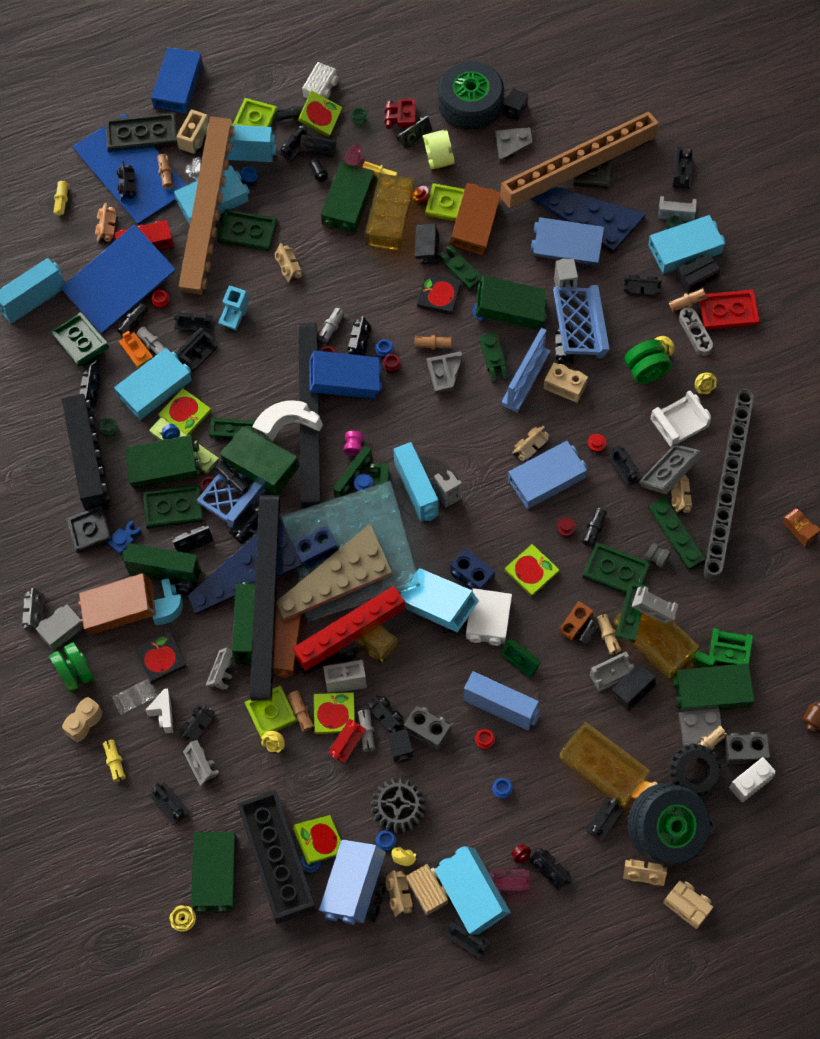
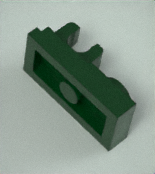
[500,639,541,678]

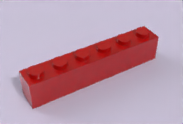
[293,586,405,671]

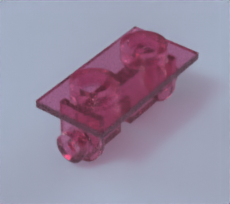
[342,144,364,165]
[489,868,530,892]

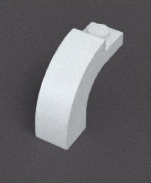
[252,401,323,442]

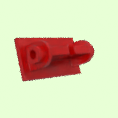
[328,718,366,763]

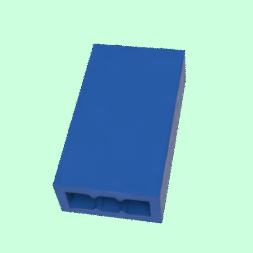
[151,47,203,114]
[310,350,382,399]

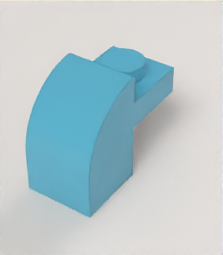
[218,285,249,331]
[153,578,183,626]

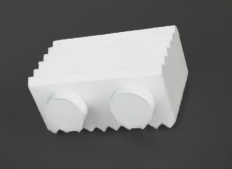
[302,62,338,99]
[729,757,775,802]

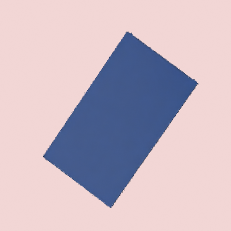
[72,113,187,225]

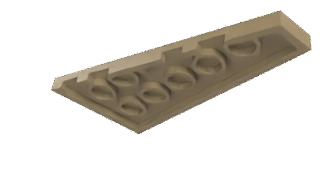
[276,524,393,621]

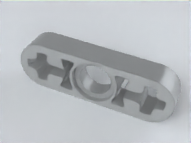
[679,307,713,356]

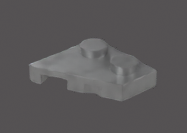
[495,127,532,163]
[427,351,462,394]
[678,708,722,745]

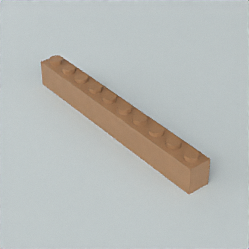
[500,112,659,209]
[179,116,235,295]

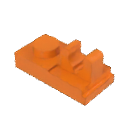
[118,331,153,369]

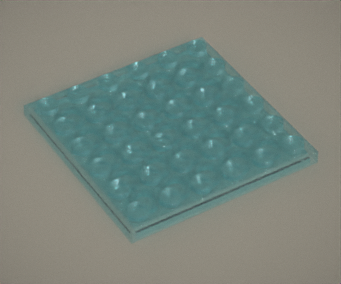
[282,481,420,621]

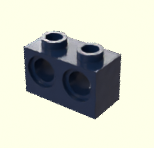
[293,526,339,569]
[450,548,495,591]

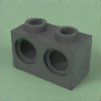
[404,705,451,751]
[724,732,770,765]

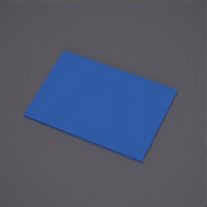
[61,224,176,334]

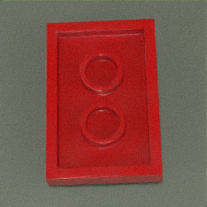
[699,290,759,330]

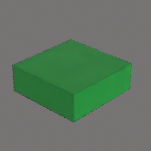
[693,651,716,668]

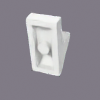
[146,689,173,733]

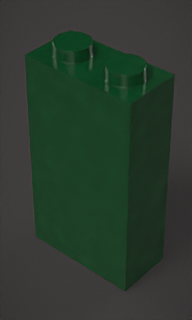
[321,162,375,233]
[475,276,548,330]
[220,427,300,495]
[125,435,202,488]
[122,543,201,587]
[232,582,255,665]
[672,663,755,712]
[191,832,236,914]

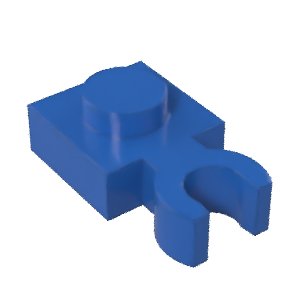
[107,521,141,555]

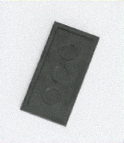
[105,112,178,152]

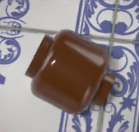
[802,702,820,733]

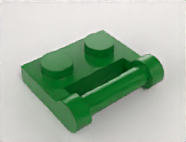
[709,628,753,665]

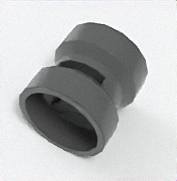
[645,542,671,568]

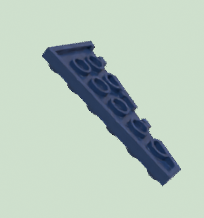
[531,186,646,253]
[188,516,302,614]

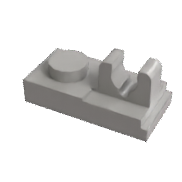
[206,648,233,690]
[183,740,219,786]

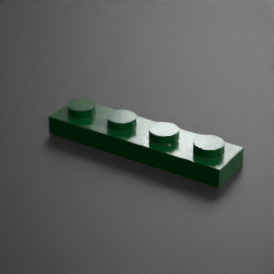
[648,498,705,571]

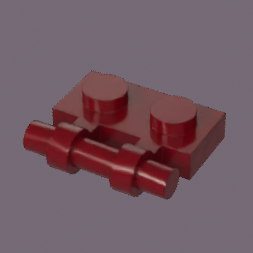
[384,98,416,130]

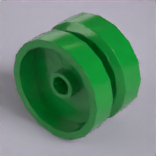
[624,339,672,384]
[49,642,94,693]

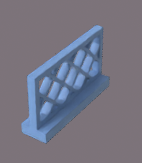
[553,285,610,358]
[501,328,551,413]
[197,473,266,528]

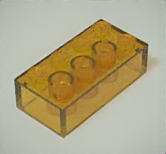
[365,173,415,250]
[613,611,700,680]
[559,722,650,808]

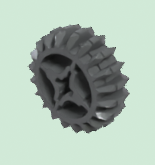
[371,778,426,833]

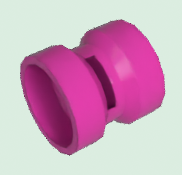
[344,431,364,456]

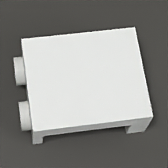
[650,391,711,447]
[466,589,512,646]

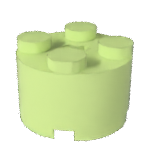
[423,130,455,170]

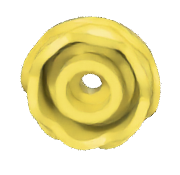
[655,336,674,356]
[695,372,717,394]
[261,731,285,753]
[391,847,416,866]
[169,905,196,932]

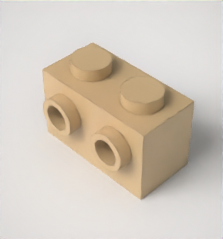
[176,109,209,154]
[544,363,588,403]

